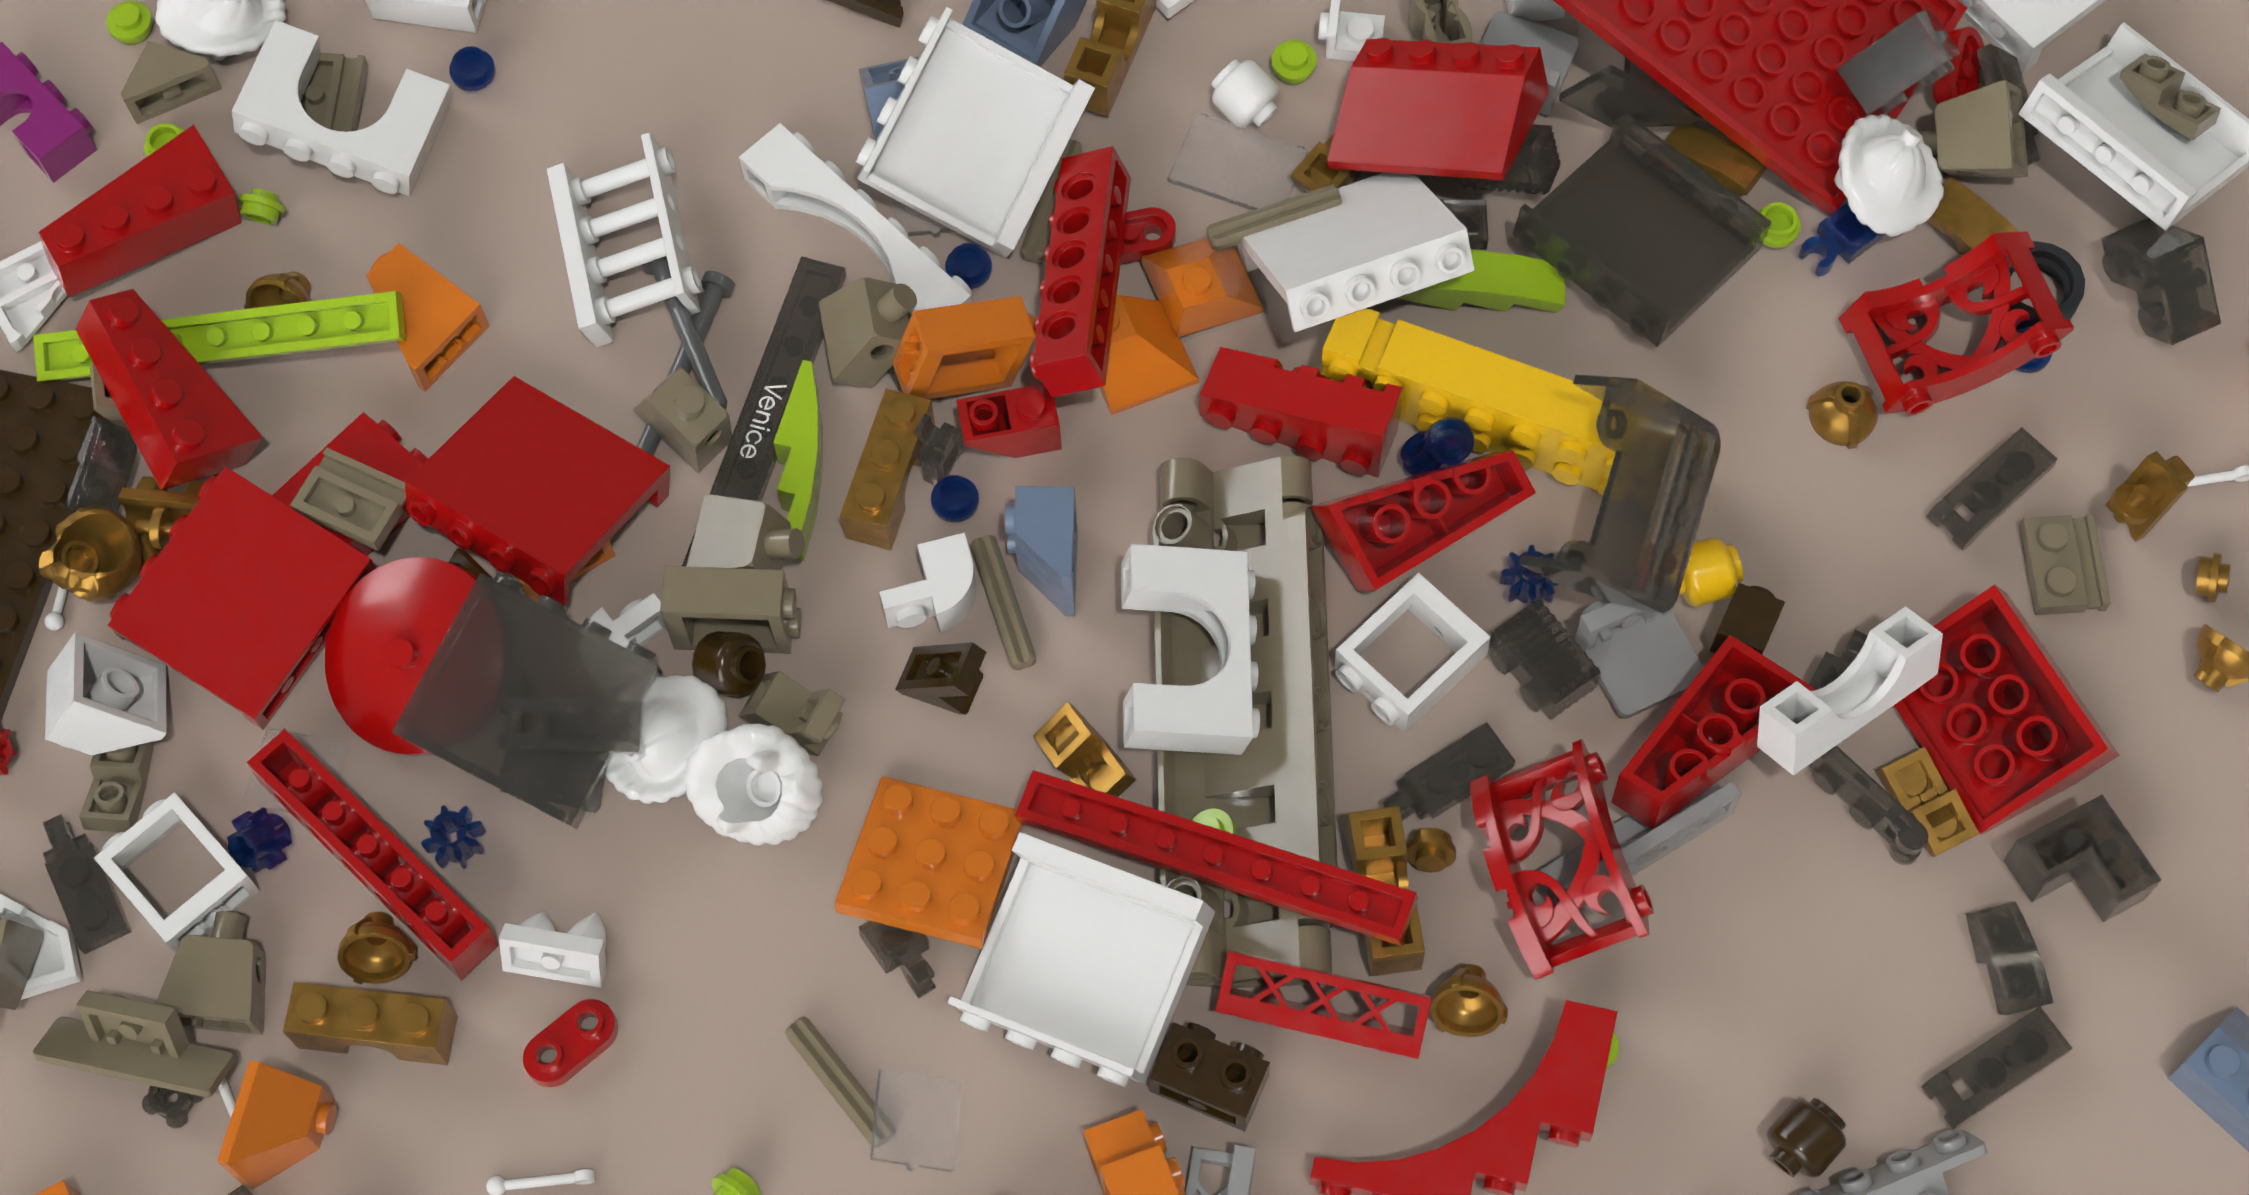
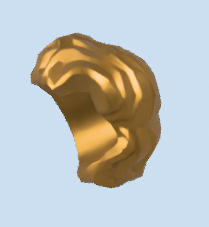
[39,505,142,602]

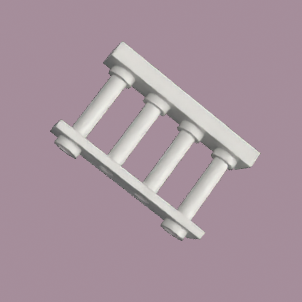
[547,132,702,347]

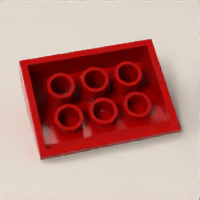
[1327,38,1549,180]
[1894,584,2119,834]

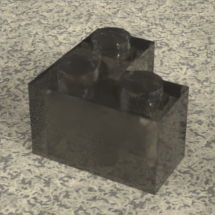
[1837,8,1961,115]
[2101,217,2221,345]
[2003,794,2161,922]

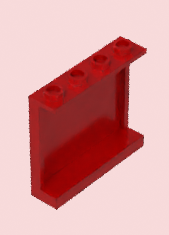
[405,376,670,605]
[107,466,376,730]

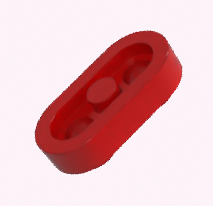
[1932,26,1985,104]
[1121,207,1176,264]
[523,999,618,1087]

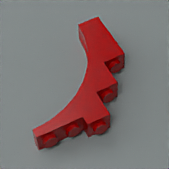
[1310,1000,1618,1195]

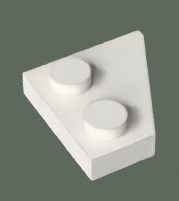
[0,241,67,352]

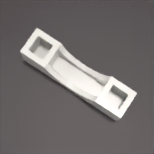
[1757,606,1943,775]

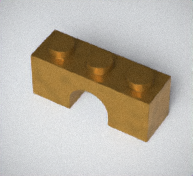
[1064,0,1156,116]
[840,388,935,550]
[1346,806,1425,977]
[283,982,458,1065]

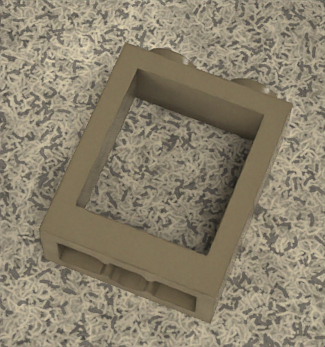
[660,566,802,654]

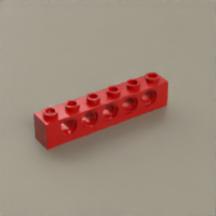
[1030,146,1131,397]
[246,728,499,981]

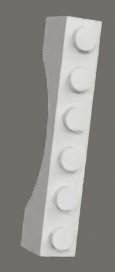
[739,123,973,321]

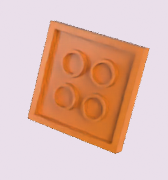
[835,776,1025,949]

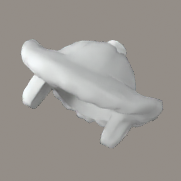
[155,0,286,62]
[1834,114,1944,237]
[599,675,728,804]
[683,724,823,846]

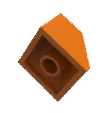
[1141,238,1264,338]
[1099,295,1199,415]
[217,1060,337,1189]

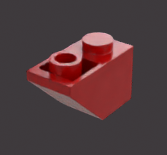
[956,384,1062,458]

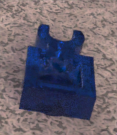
[1798,202,1884,277]

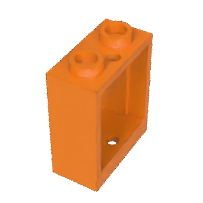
[892,296,1037,399]

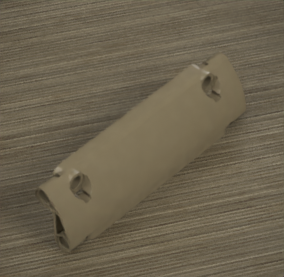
[1153,455,1338,988]

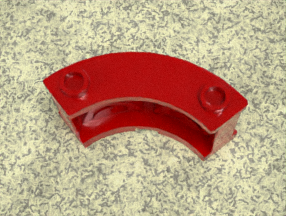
[1838,231,2074,416]
[1470,739,1654,980]

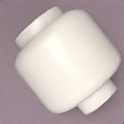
[1211,59,1279,128]

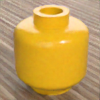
[1666,537,1743,607]

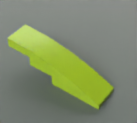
[1397,249,1565,313]
[773,360,823,561]

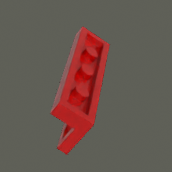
[1215,950,1432,1059]

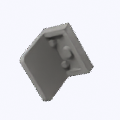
[1474,12,1579,116]
[1575,576,1704,718]

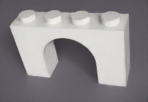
[232,20,450,197]
[1121,544,1260,755]

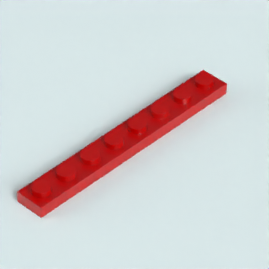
[1015,770,1418,946]

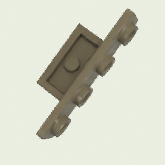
[33,990,235,1098]

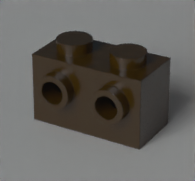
[1149,1022,1270,1132]

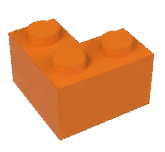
[1083,1109,1186,1195]

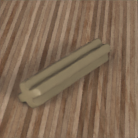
[1021,139,1083,263]
[1206,184,1342,251]
[971,535,1036,670]
[785,1017,895,1148]

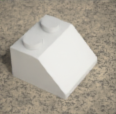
[45,632,167,755]

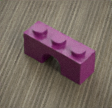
[0,42,97,183]

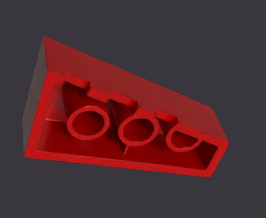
[38,124,241,298]
[75,289,263,490]
[1200,347,1403,478]
[1310,450,1536,591]
[1611,635,1815,830]

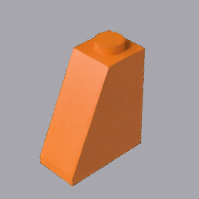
[366,243,489,392]

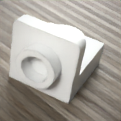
[1318,0,1385,61]

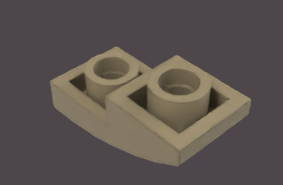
[2119,54,2221,140]
[79,741,154,832]

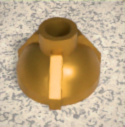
[244,271,311,309]
[1806,381,1878,449]
[2193,624,2249,692]
[337,912,416,985]
[1431,964,1508,1037]

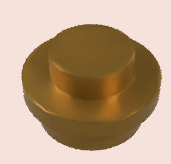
[2196,553,2231,602]
[1406,828,1457,873]

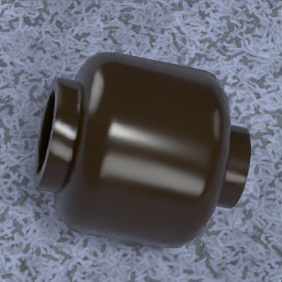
[692,631,766,697]
[1767,1098,1846,1178]

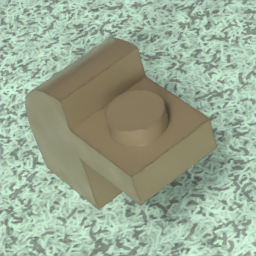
[739,671,846,756]

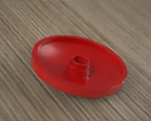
[325,557,513,756]

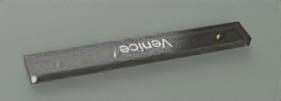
[682,256,847,566]

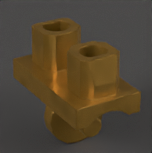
[2105,451,2195,541]
[118,476,205,550]

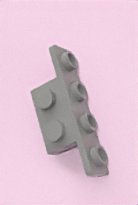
[1796,1130,1988,1195]

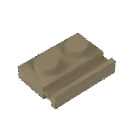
[301,53,368,132]
[290,447,406,551]
[2019,514,2111,615]

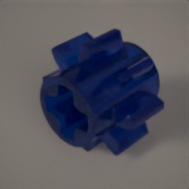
[1500,545,1563,610]
[421,805,486,869]
[227,807,292,873]

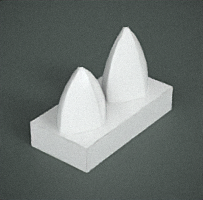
[499,912,607,988]

